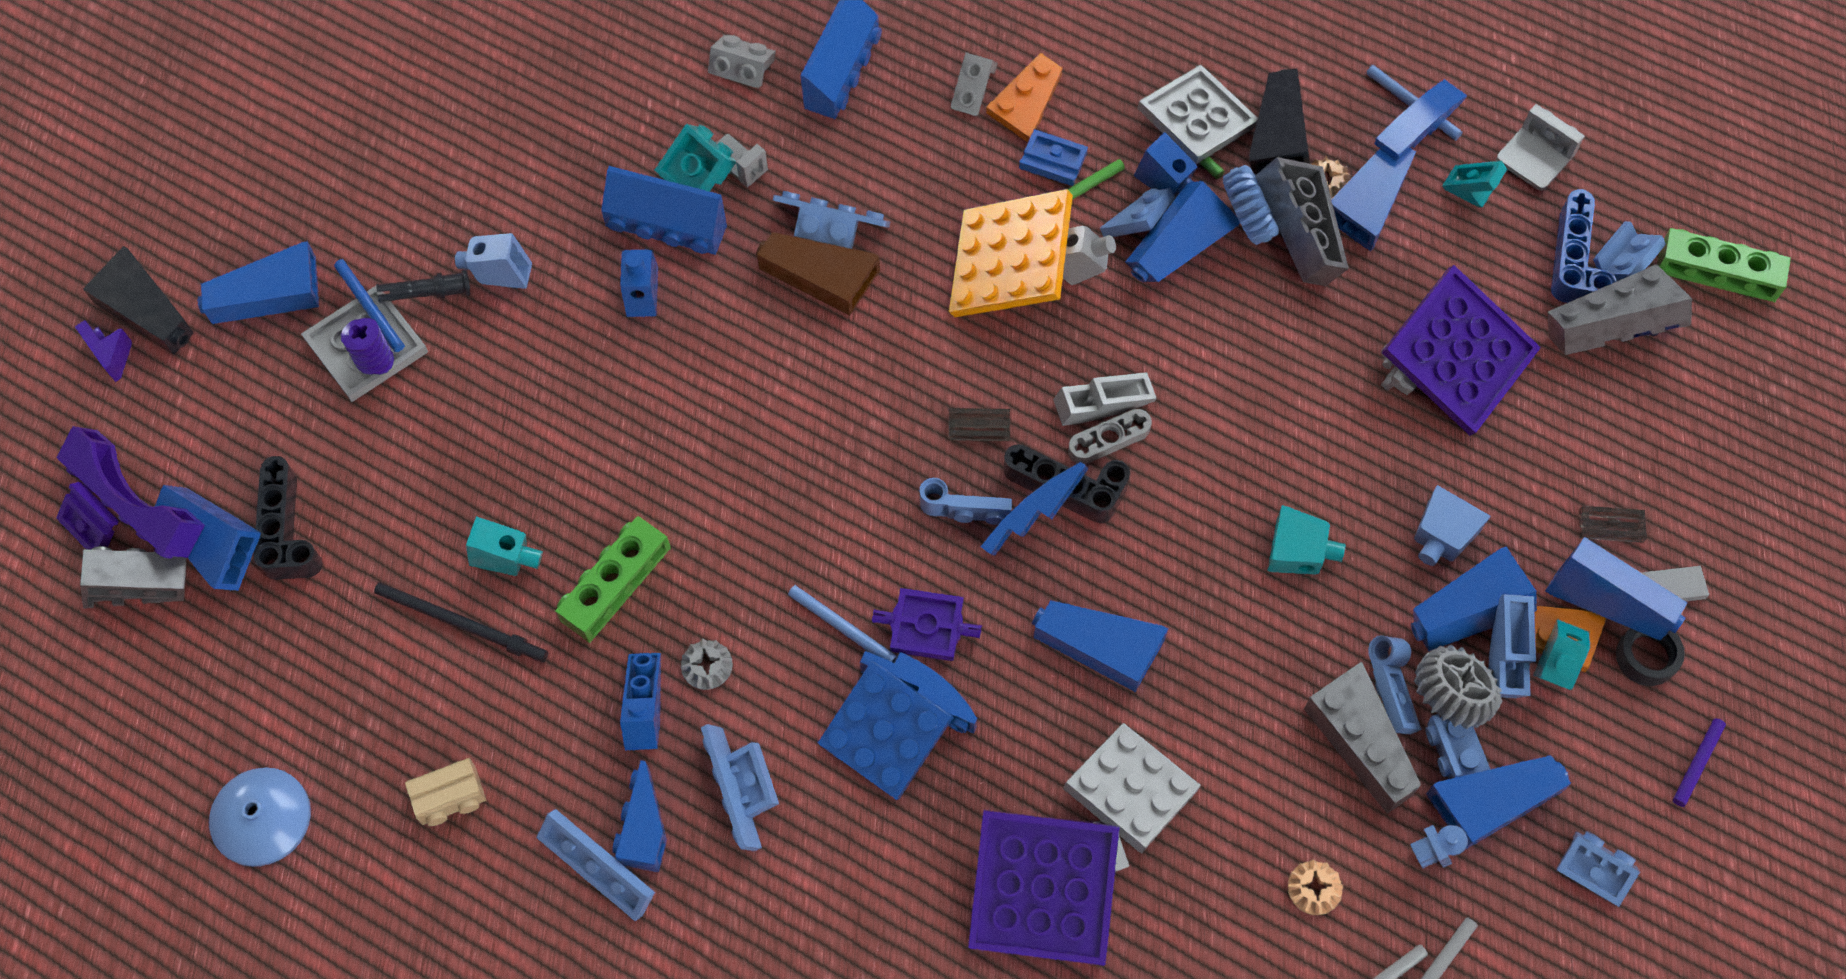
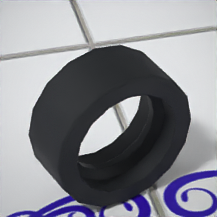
[1616,628,1685,686]

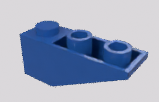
[620,653,661,750]
[612,760,667,873]

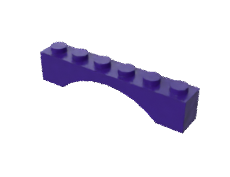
[56,426,205,559]

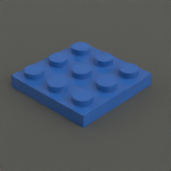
[818,661,953,800]

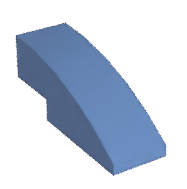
[1488,594,1536,698]

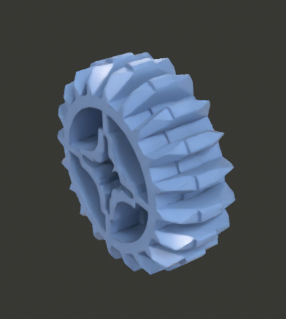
[1223,165,1279,245]

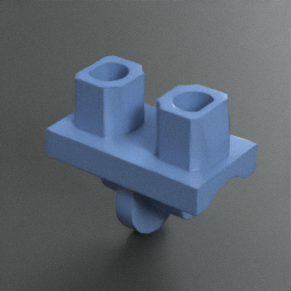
[1410,825,1468,868]

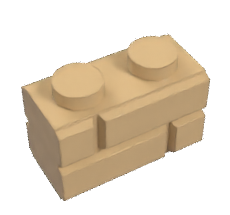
[405,758,486,826]

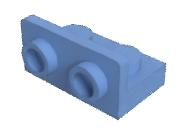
[1594,222,1666,281]
[1425,714,1490,779]
[1556,831,1640,907]

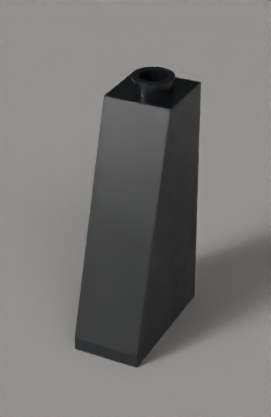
[1249,68,1310,177]
[83,246,194,355]

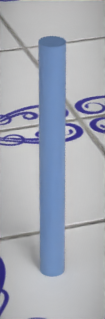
[1366,65,1463,141]
[788,585,897,663]

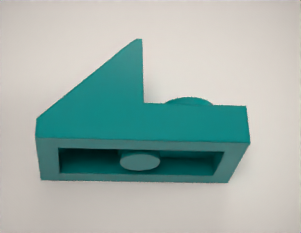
[1442,161,1507,208]

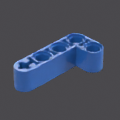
[1551,189,1617,303]

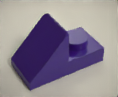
[75,320,132,382]

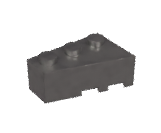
[80,547,186,609]

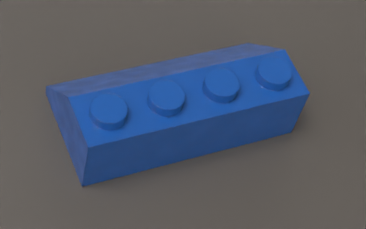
[801,0,882,119]
[601,166,727,255]

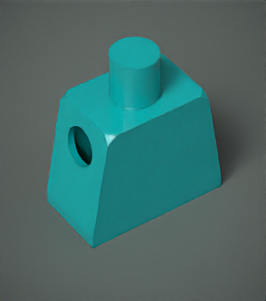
[1267,505,1346,575]
[466,517,543,576]
[1533,619,1590,690]

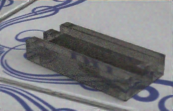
[948,408,1010,441]
[1579,505,1647,543]

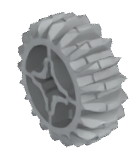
[1414,645,1503,729]

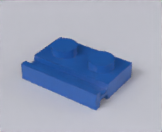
[1019,129,1088,186]

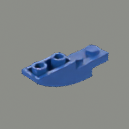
[860,651,977,733]

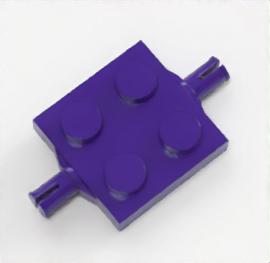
[872,588,982,661]

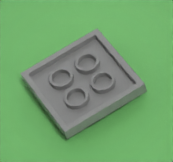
[1137,65,1258,164]
[301,286,428,402]
[1063,723,1201,854]

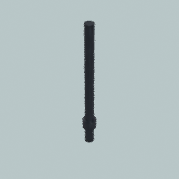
[374,582,549,663]

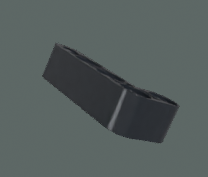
[1003,444,1130,523]
[253,456,323,580]

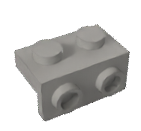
[708,35,776,88]

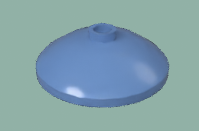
[209,768,311,866]

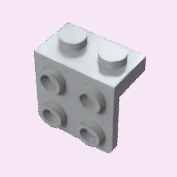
[1496,104,1585,191]

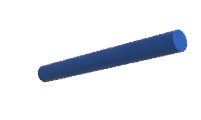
[334,259,405,352]

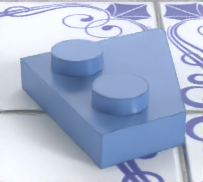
[1100,188,1175,237]

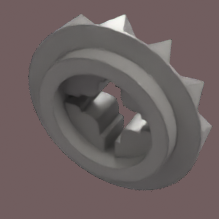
[681,639,733,690]

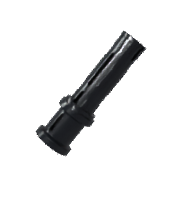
[376,269,471,303]

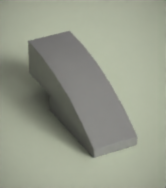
[1053,372,1157,426]

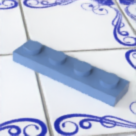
[536,809,655,921]

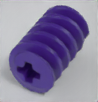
[341,318,394,375]

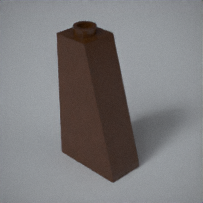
[756,232,880,316]

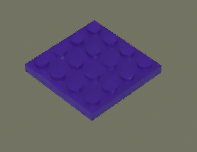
[1381,265,1541,436]
[968,810,1120,966]

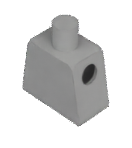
[1063,226,1116,285]

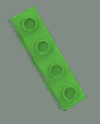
[1657,228,1791,302]
[555,516,671,643]

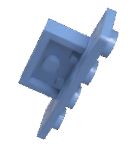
[773,191,890,249]
[701,724,779,851]

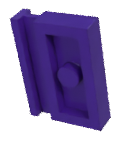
[56,482,119,550]

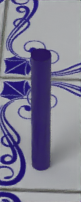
[1672,718,1726,807]

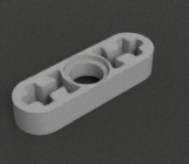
[1068,409,1152,464]

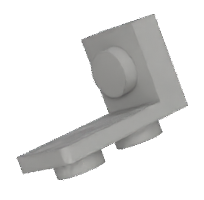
[951,53,998,116]
[717,134,768,188]

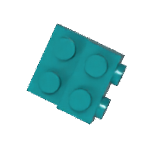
[654,124,736,192]

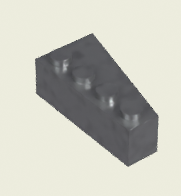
[1256,157,1349,286]
[1548,264,1692,355]
[1304,662,1421,814]

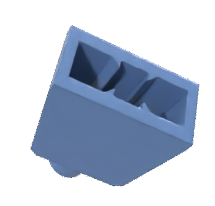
[455,233,532,289]
[1414,485,1490,566]

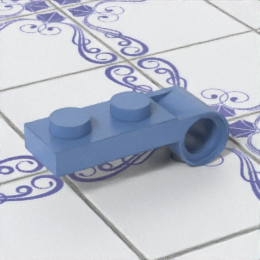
[920,478,1012,525]
[1368,635,1421,734]

